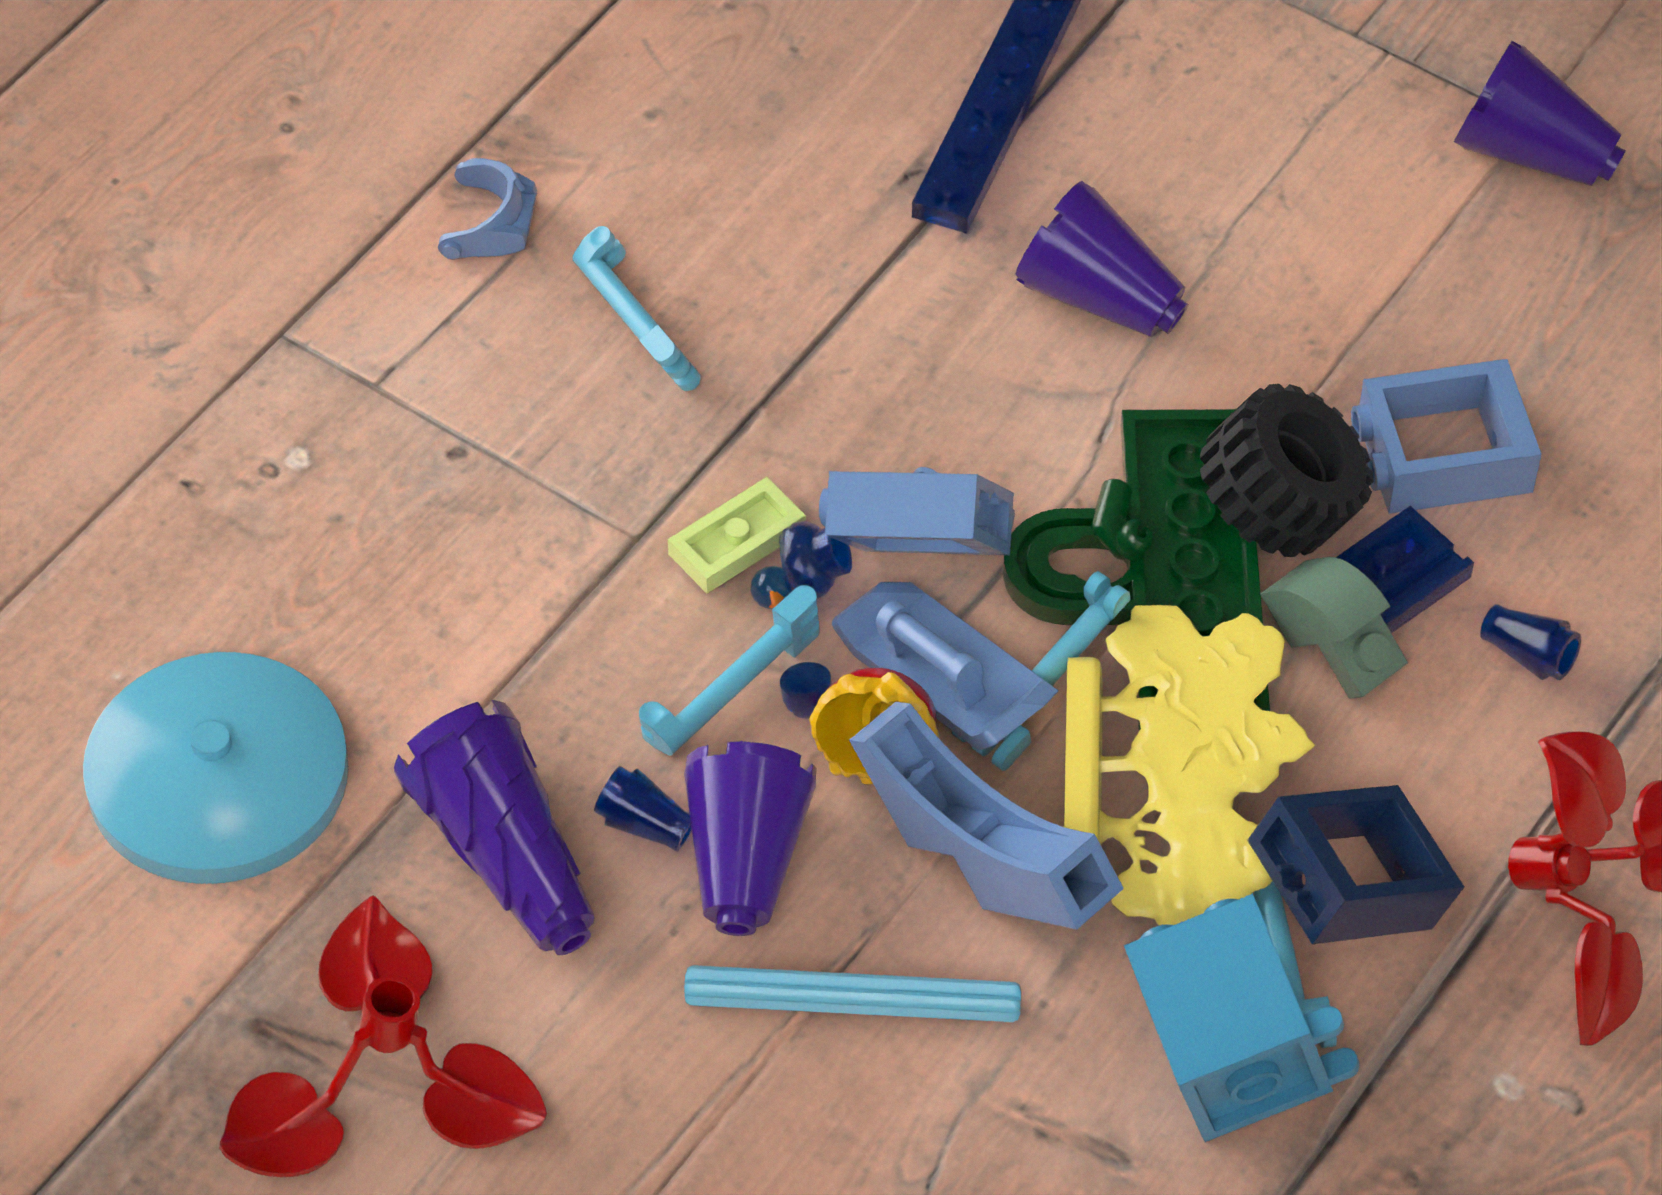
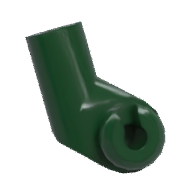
[1091,479,1153,561]

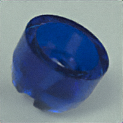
[780,662,832,720]

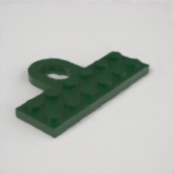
[1003,409,1270,730]

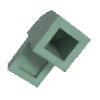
[1260,557,1408,699]

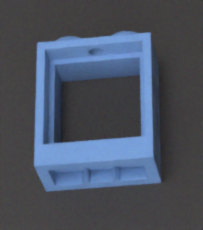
[1351,359,1542,514]
[819,471,1014,555]

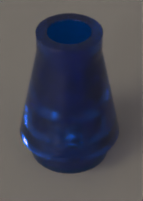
[1480,604,1582,680]
[594,766,692,852]

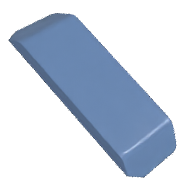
[832,582,1058,750]

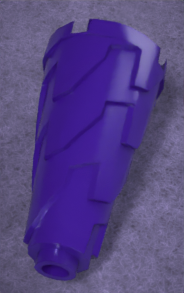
[394,700,595,955]

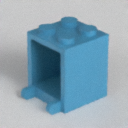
[1124,894,1360,1142]

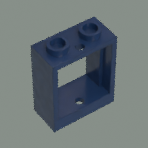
[1247,785,1465,945]

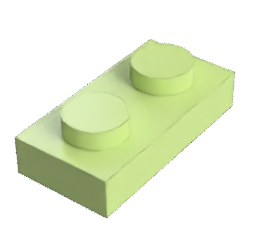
[668,477,806,594]

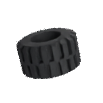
[1200,383,1374,557]

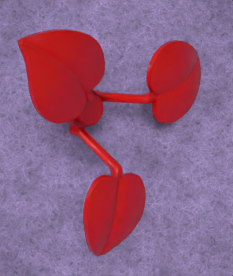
[1508,731,1662,1046]
[219,896,547,1177]

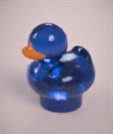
[750,521,852,609]

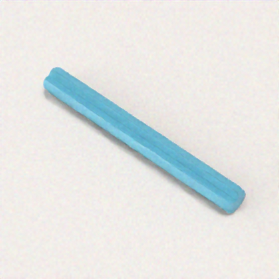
[684,965,1021,1022]

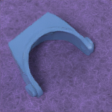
[438,158,537,259]

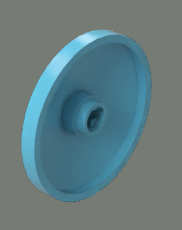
[83,652,349,884]

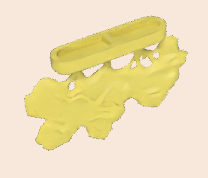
[1064,605,1315,925]

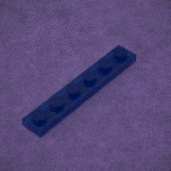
[912,0,1081,234]

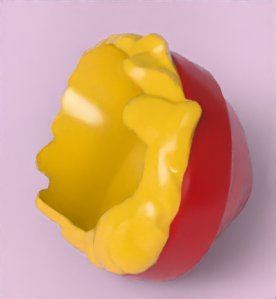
[809,668,939,785]

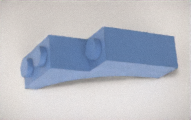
[849,701,1124,930]

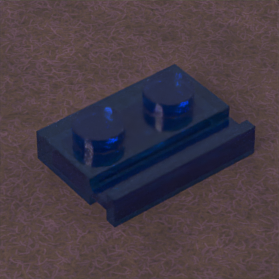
[1335,505,1474,634]

